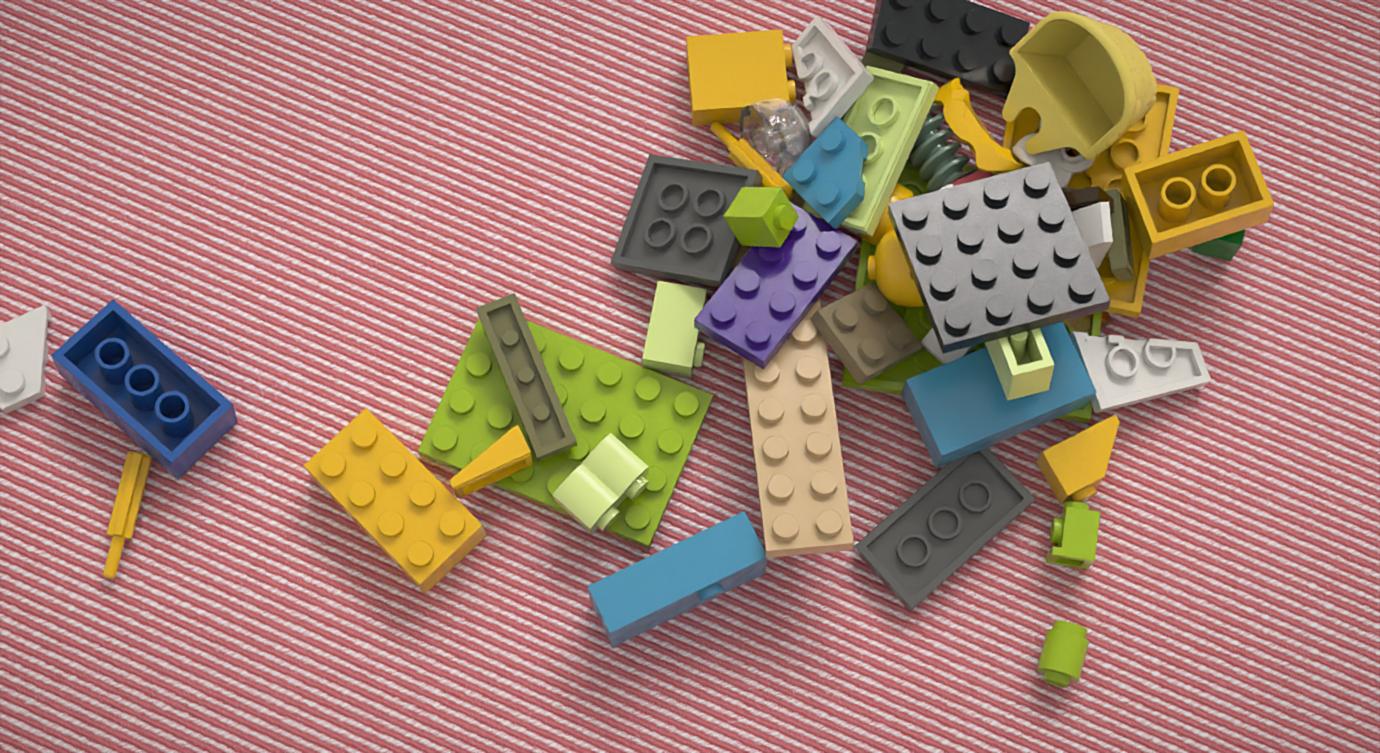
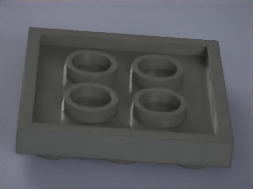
[610,154,763,287]

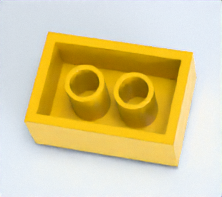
[1120,130,1275,260]

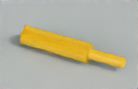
[710,121,793,199]
[103,452,152,579]

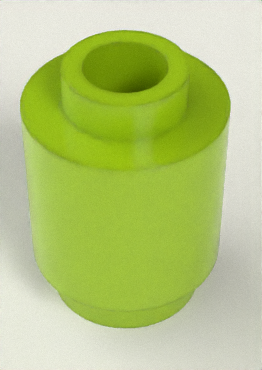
[1037,620,1089,688]

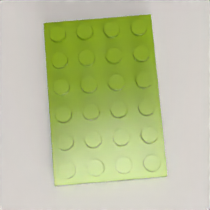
[418,319,713,549]

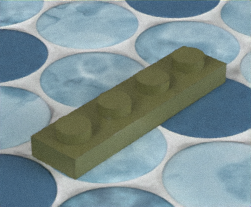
[476,293,577,462]

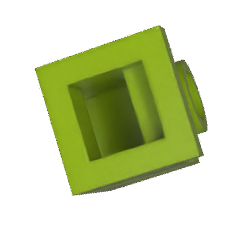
[1045,501,1100,570]

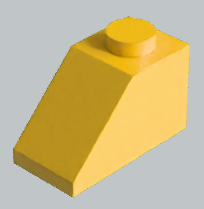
[1036,414,1120,505]

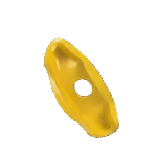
[933,77,1022,175]

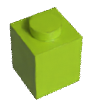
[723,187,799,247]

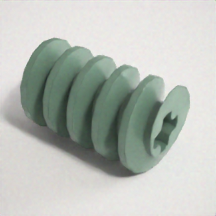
[910,103,977,193]

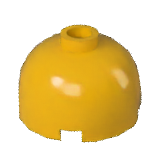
[868,229,924,307]

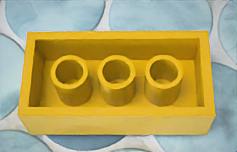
[303,408,487,594]

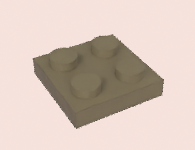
[810,282,923,385]

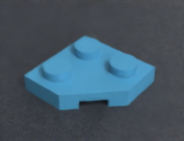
[782,116,868,229]

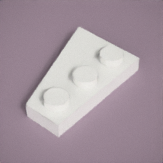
[792,15,874,138]
[1069,331,1211,414]

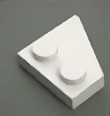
[0,305,51,414]

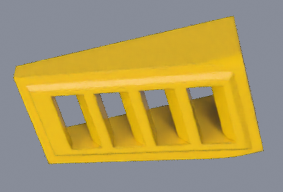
[449,425,534,499]

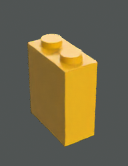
[686,29,796,126]

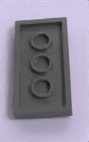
[853,447,1036,612]

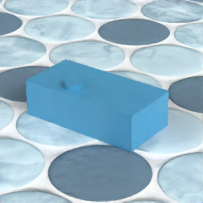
[901,322,1097,468]
[587,511,768,648]

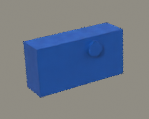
[51,299,238,480]

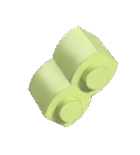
[553,433,649,534]

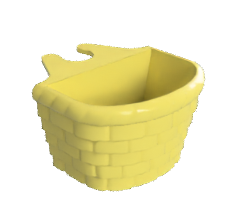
[1002,11,1157,161]

